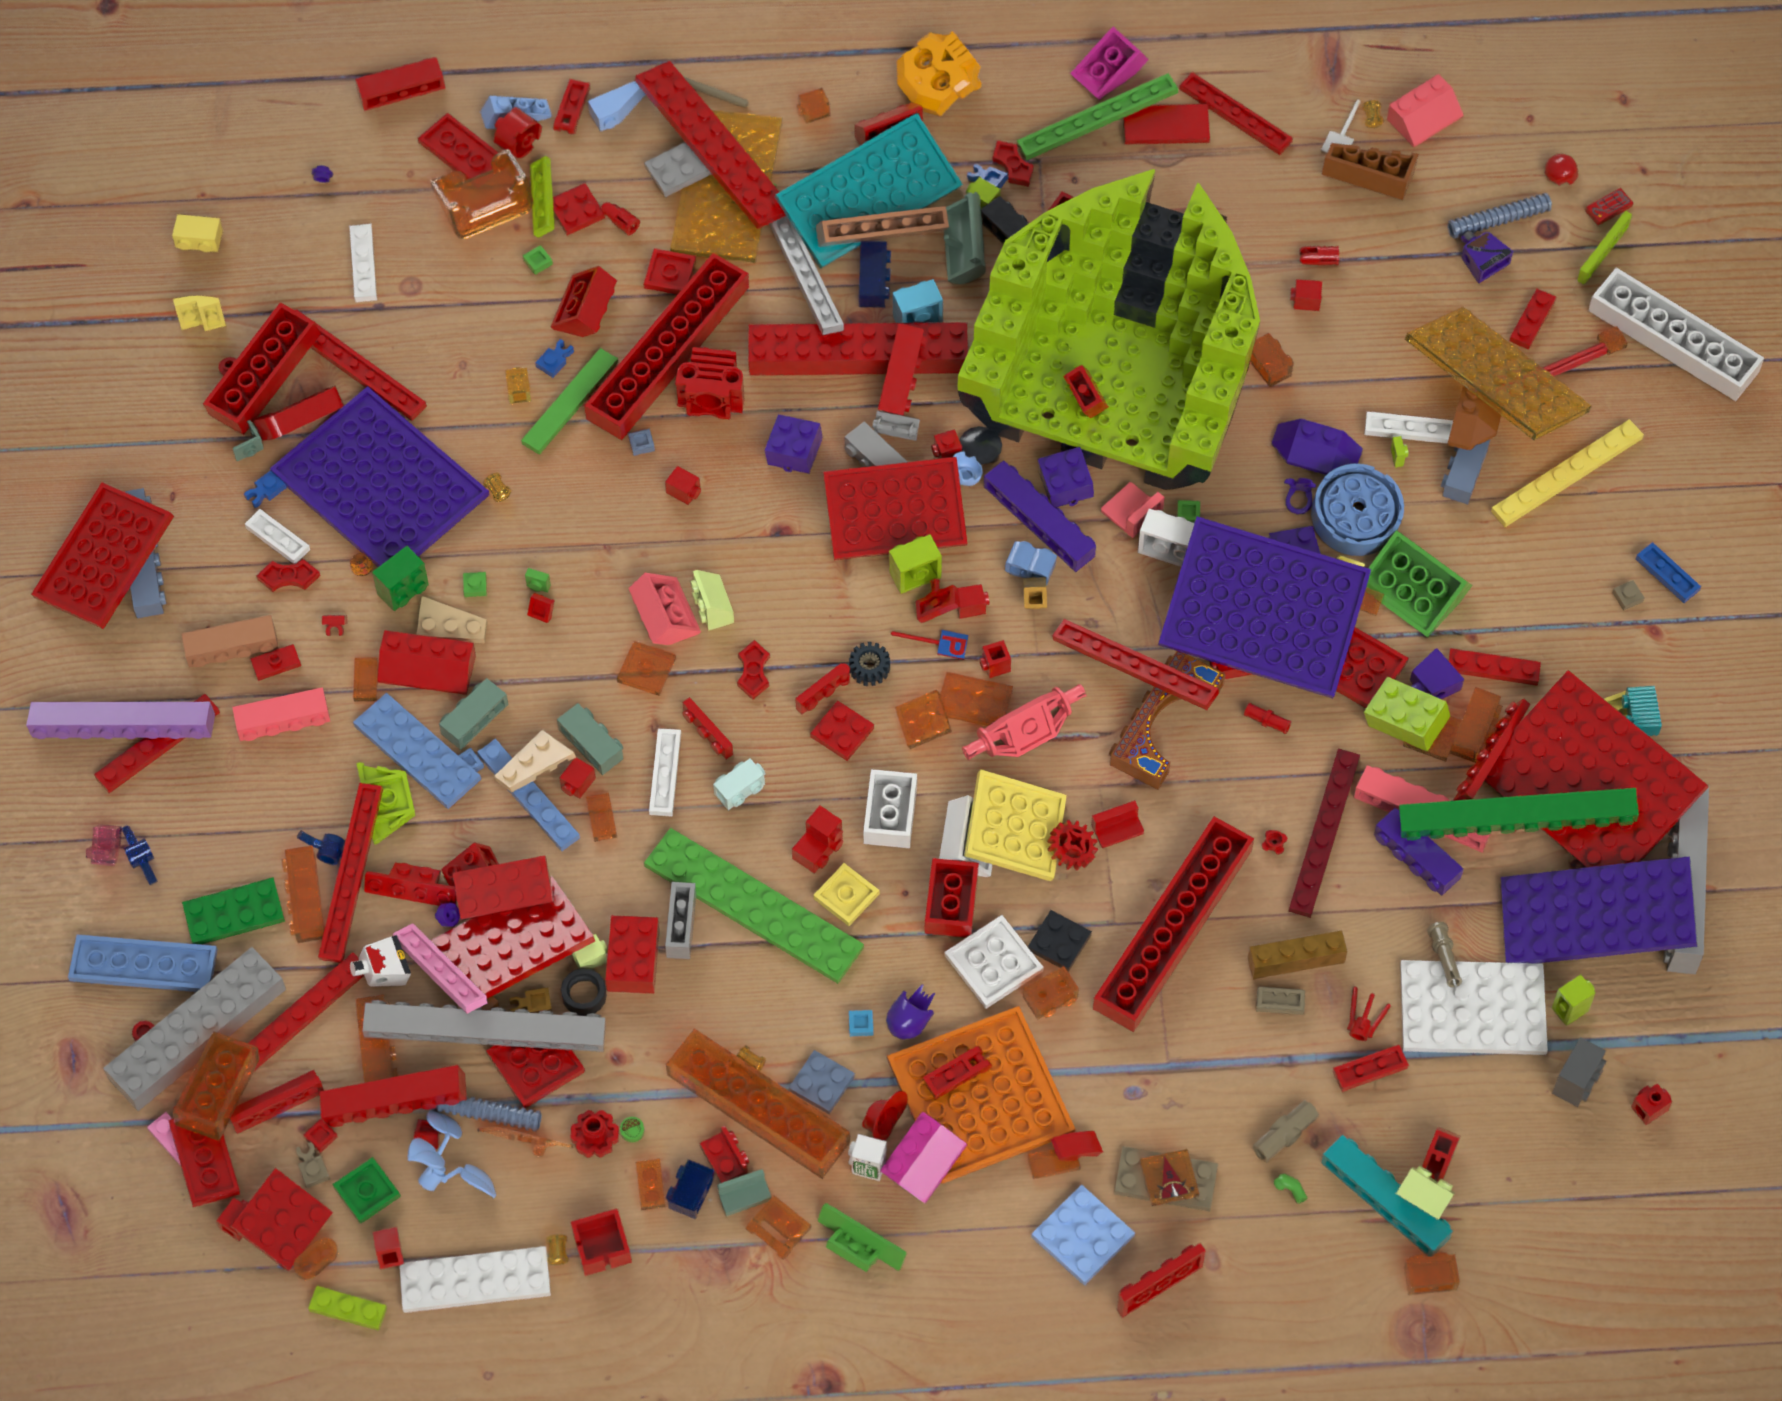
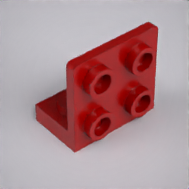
[441,842,499,902]

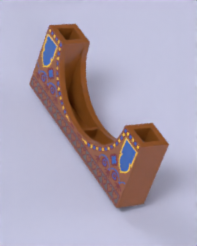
[1109,651,1226,790]

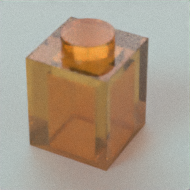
[796,88,830,124]

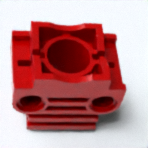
[675,347,745,420]

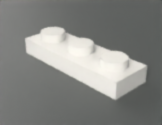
[245,509,310,564]

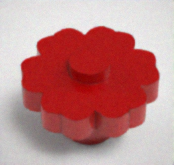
[570,1110,619,1158]

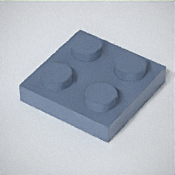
[789,1050,855,1115]

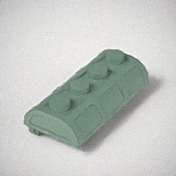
[944,192,986,284]

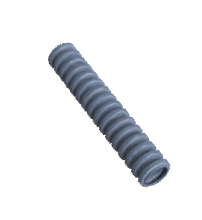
[1448,193,1552,239]
[431,1096,542,1132]

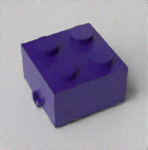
[764,414,823,474]
[1038,447,1094,508]

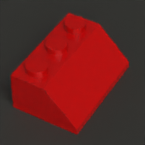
[854,102,923,146]
[551,266,617,337]

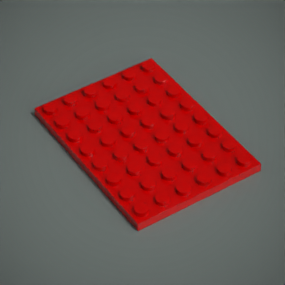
[1484,670,1709,868]

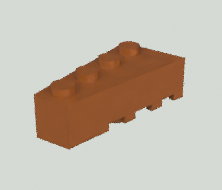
[1322,143,1419,200]

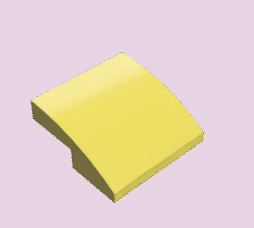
[173,296,226,331]

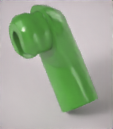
[1274,1174,1308,1204]

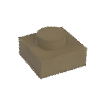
[1612,580,1644,611]

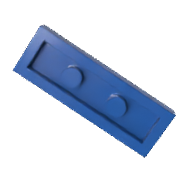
[1636,542,1701,603]

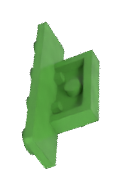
[818,1203,907,1272]

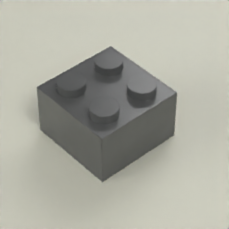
[1552,1037,1607,1107]

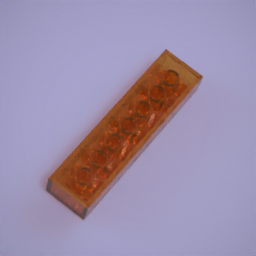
[666,1028,850,1179]

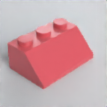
[1387,74,1463,147]
[628,573,701,645]

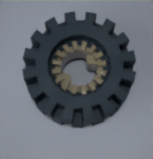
[849,642,890,686]

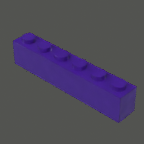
[984,460,1096,572]

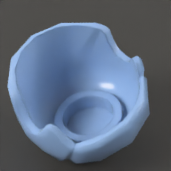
[953,451,983,486]

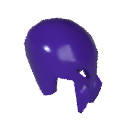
[886,984,935,1040]

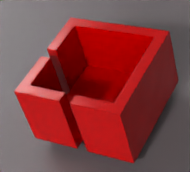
[570,1208,632,1276]

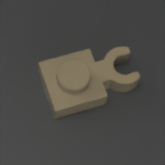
[296,1142,330,1188]

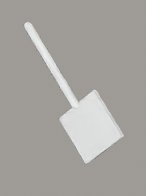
[1321,100,1360,153]

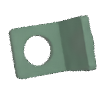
[233,420,264,461]

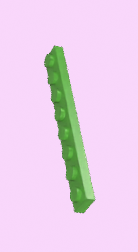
[1017,73,1178,160]

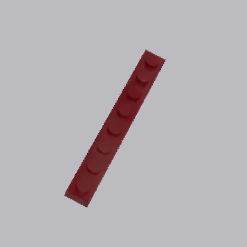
[1288,748,1360,918]

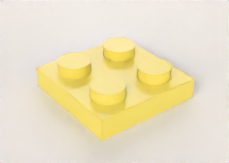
[813,863,880,926]

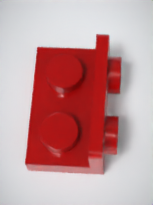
[700,1126,750,1183]

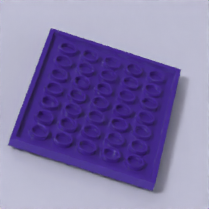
[270,386,490,567]
[1158,516,1371,699]

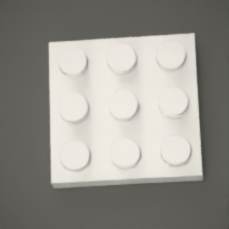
[945,915,1044,1009]

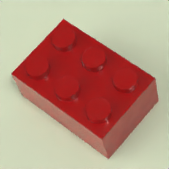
[925,858,979,938]
[605,915,660,994]

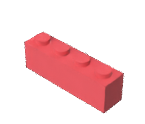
[232,687,330,741]

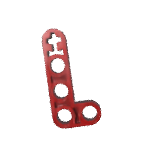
[253,386,344,441]

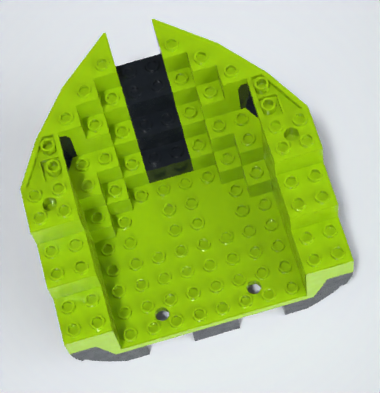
[958,169,1260,490]

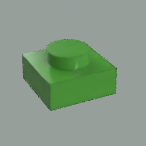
[523,245,553,275]
[1177,500,1200,523]
[525,568,551,593]
[463,572,487,597]

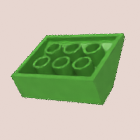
[1365,530,1473,637]

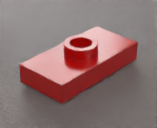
[250,644,301,681]

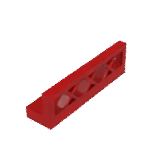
[226,1070,324,1134]

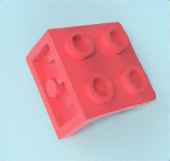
[1101,482,1164,538]

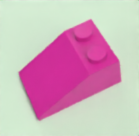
[1070,27,1149,100]

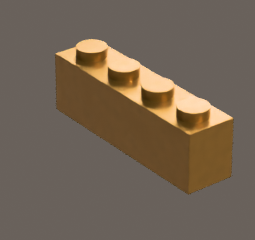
[1248,930,1348,979]

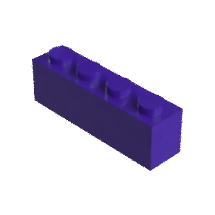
[1374,807,1464,896]

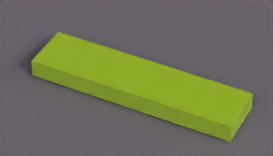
[530,156,554,238]
[1577,211,1632,285]

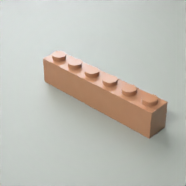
[816,206,949,247]

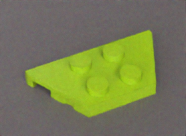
[356,762,416,845]

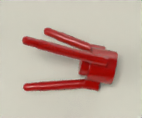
[1347,986,1391,1041]

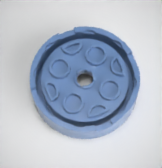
[1311,464,1404,556]

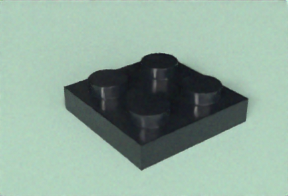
[1028,910,1092,972]

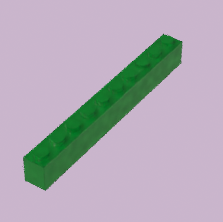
[1399,788,1639,840]

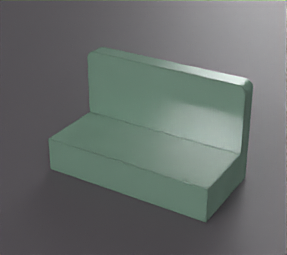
[717,1169,772,1217]

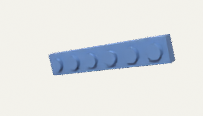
[477,739,580,852]

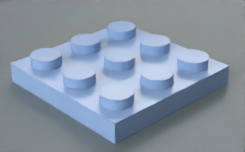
[1031,1185,1135,1286]

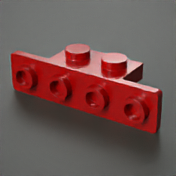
[364,862,457,906]

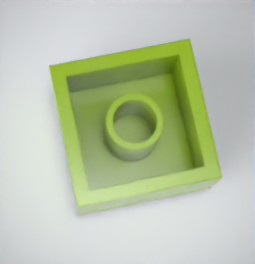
[889,534,942,594]

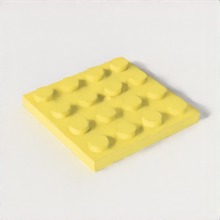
[964,770,1067,881]

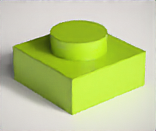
[1390,436,1408,467]

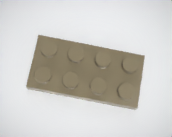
[1114,1146,1218,1212]

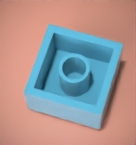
[893,279,943,323]

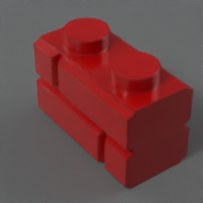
[1063,365,1109,418]

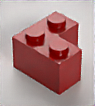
[792,805,843,874]

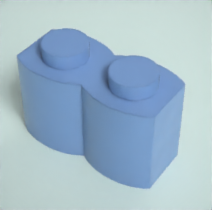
[1005,541,1057,585]

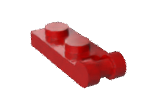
[553,79,590,135]
[795,663,850,715]
[923,1046,992,1100]

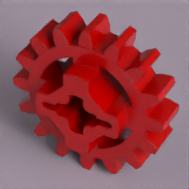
[1047,820,1098,871]

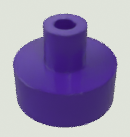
[435,903,460,927]

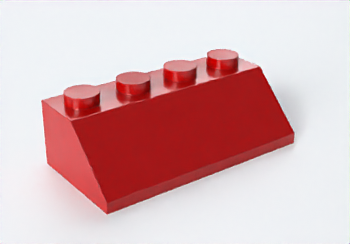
[377,630,476,695]

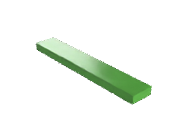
[521,348,618,455]

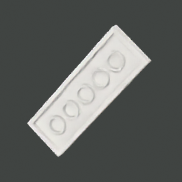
[400,1246,551,1313]

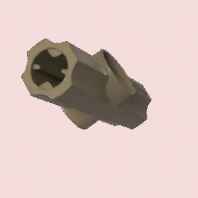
[1253,1100,1319,1162]

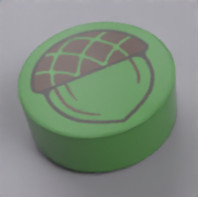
[620,1117,644,1142]

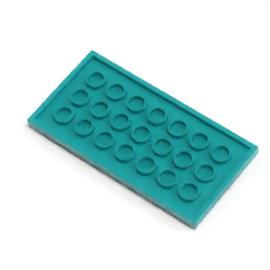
[775,113,963,269]

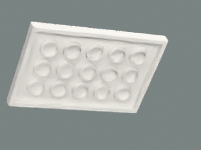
[1400,960,1548,1055]

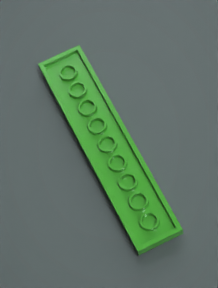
[644,828,864,984]

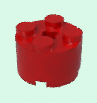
[493,107,542,159]

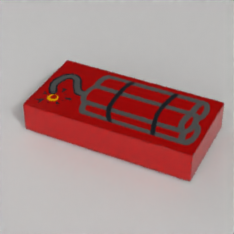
[1585,188,1633,226]

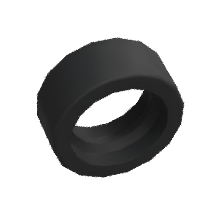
[561,968,607,1016]

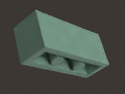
[439,678,509,750]
[557,703,624,775]

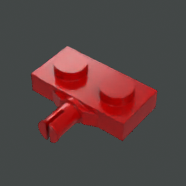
[915,579,960,623]

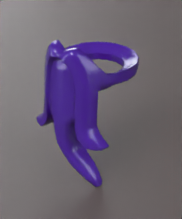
[1284,478,1316,515]

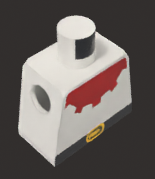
[350,935,411,987]

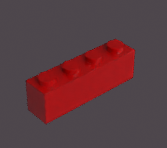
[355,57,445,111]
[878,323,927,416]

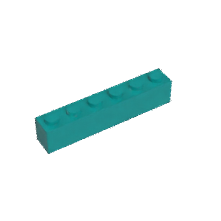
[1321,1135,1453,1259]

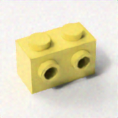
[172,214,223,252]

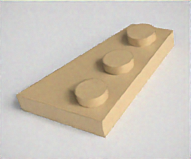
[417,596,487,644]
[494,730,576,792]

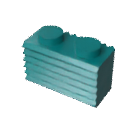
[1621,685,1662,736]

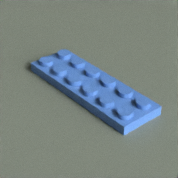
[353,693,481,809]
[68,935,218,992]

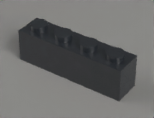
[981,196,1055,249]

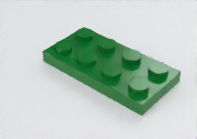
[182,877,285,945]

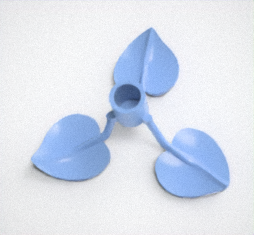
[408,1110,496,1199]

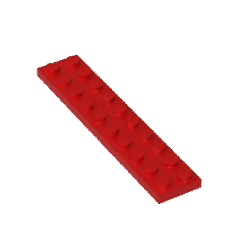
[635,61,786,229]

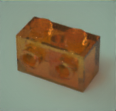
[1023,966,1079,1020]

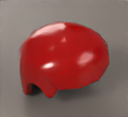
[1545,154,1578,186]

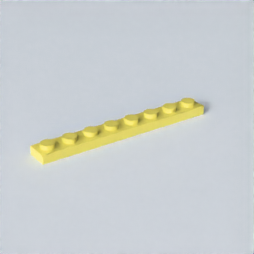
[1491,419,1644,527]

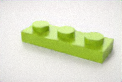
[308,1286,387,1331]

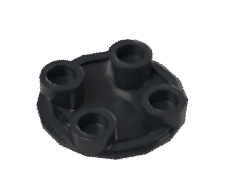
[959,426,1002,465]

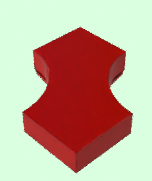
[992,140,1034,187]
[256,559,321,592]
[737,640,770,700]

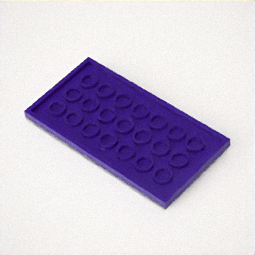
[1501,856,1698,963]

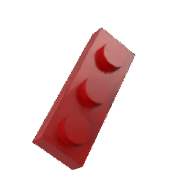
[1509,288,1557,350]
[682,697,733,760]
[1332,1045,1409,1092]

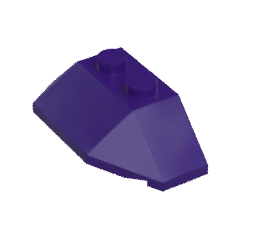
[1271,419,1363,475]

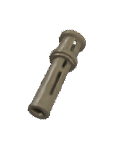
[1427,922,1462,988]

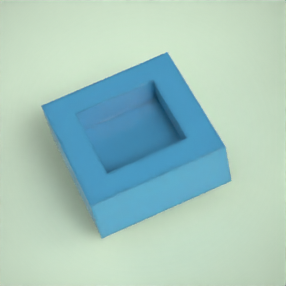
[849,1010,873,1037]

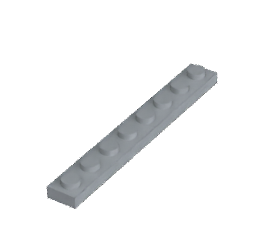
[769,216,844,335]

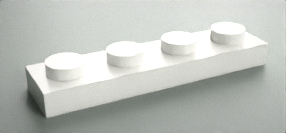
[350,224,377,302]
[1365,412,1453,443]
[649,729,681,816]

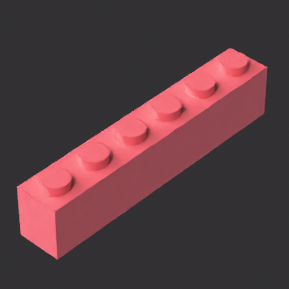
[1354,765,1492,853]

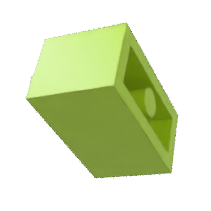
[1552,975,1596,1026]

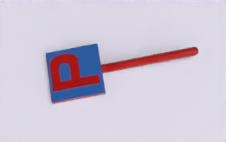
[891,630,969,660]

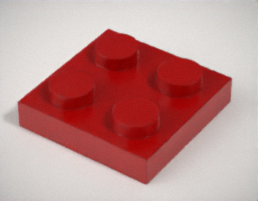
[553,183,605,236]
[643,248,696,295]
[810,700,874,761]

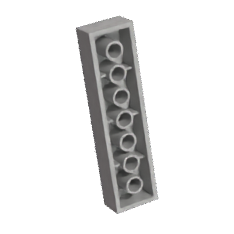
[1663,785,1709,974]
[103,947,286,1111]

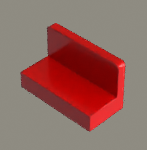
[1091,800,1144,848]

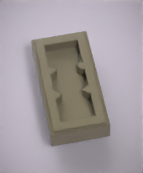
[1256,986,1305,1015]

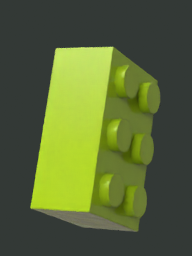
[1364,677,1451,751]

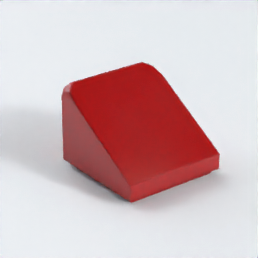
[414,1119,441,1150]

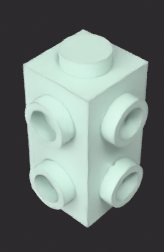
[713,759,765,810]

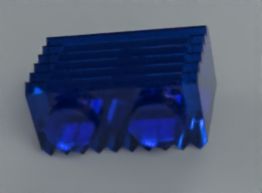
[666,1159,715,1219]

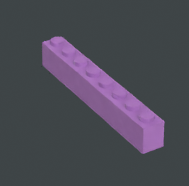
[26,702,215,739]

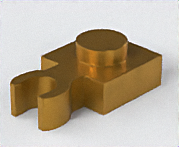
[509,987,552,1014]

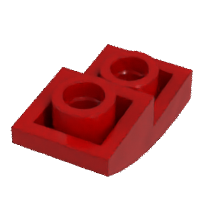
[1051,1131,1103,1161]

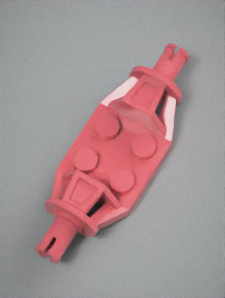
[962,684,1086,760]

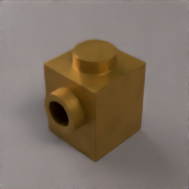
[1023,577,1047,609]

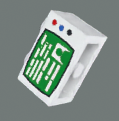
[848,1134,887,1181]

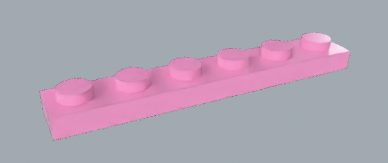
[393,923,487,1014]

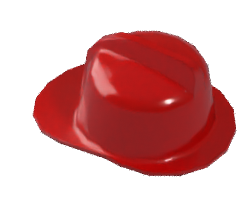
[862,1090,908,1141]

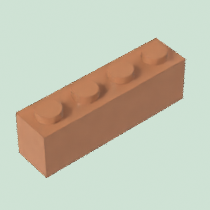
[181,615,279,668]

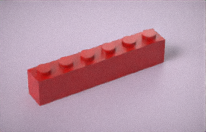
[320,1065,467,1127]

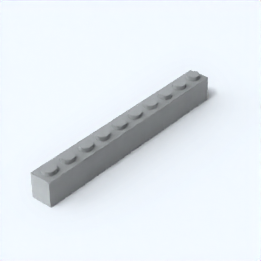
[363,1000,606,1052]

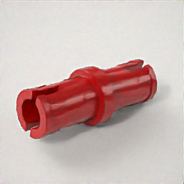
[1244,703,1292,734]

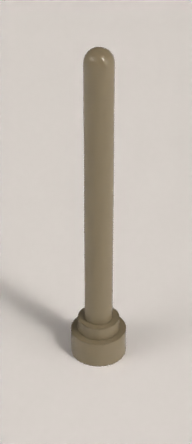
[655,63,748,107]

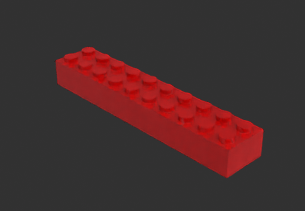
[584,253,749,441]
[748,322,968,376]
[1093,816,1254,1032]

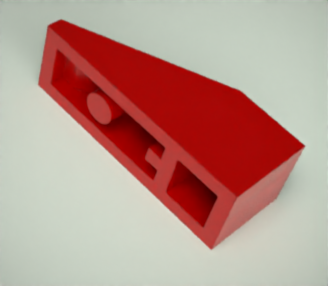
[1422,1127,1461,1182]

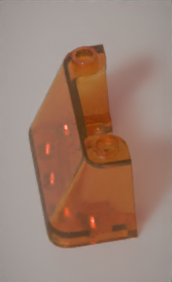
[430,149,534,239]

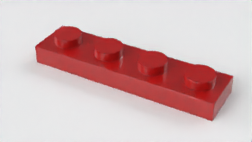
[1448,648,1541,686]

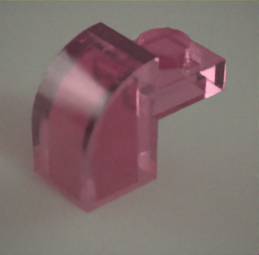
[86,824,122,866]

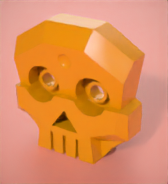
[897,31,982,117]

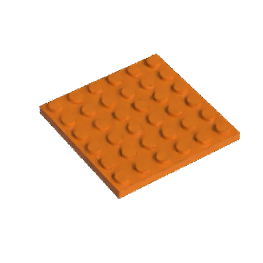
[887,1006,1076,1184]

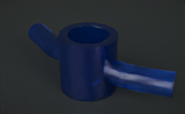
[122,825,158,885]
[297,830,345,865]

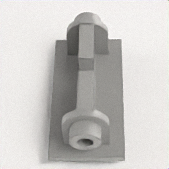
[873,411,920,441]

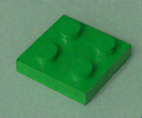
[332,1157,401,1224]

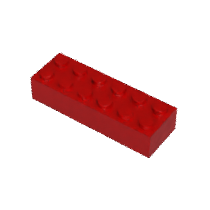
[203,302,320,435]

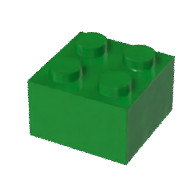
[372,546,429,611]

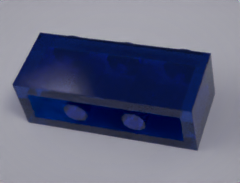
[859,241,891,308]

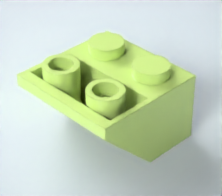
[690,570,734,631]
[1396,1166,1455,1220]

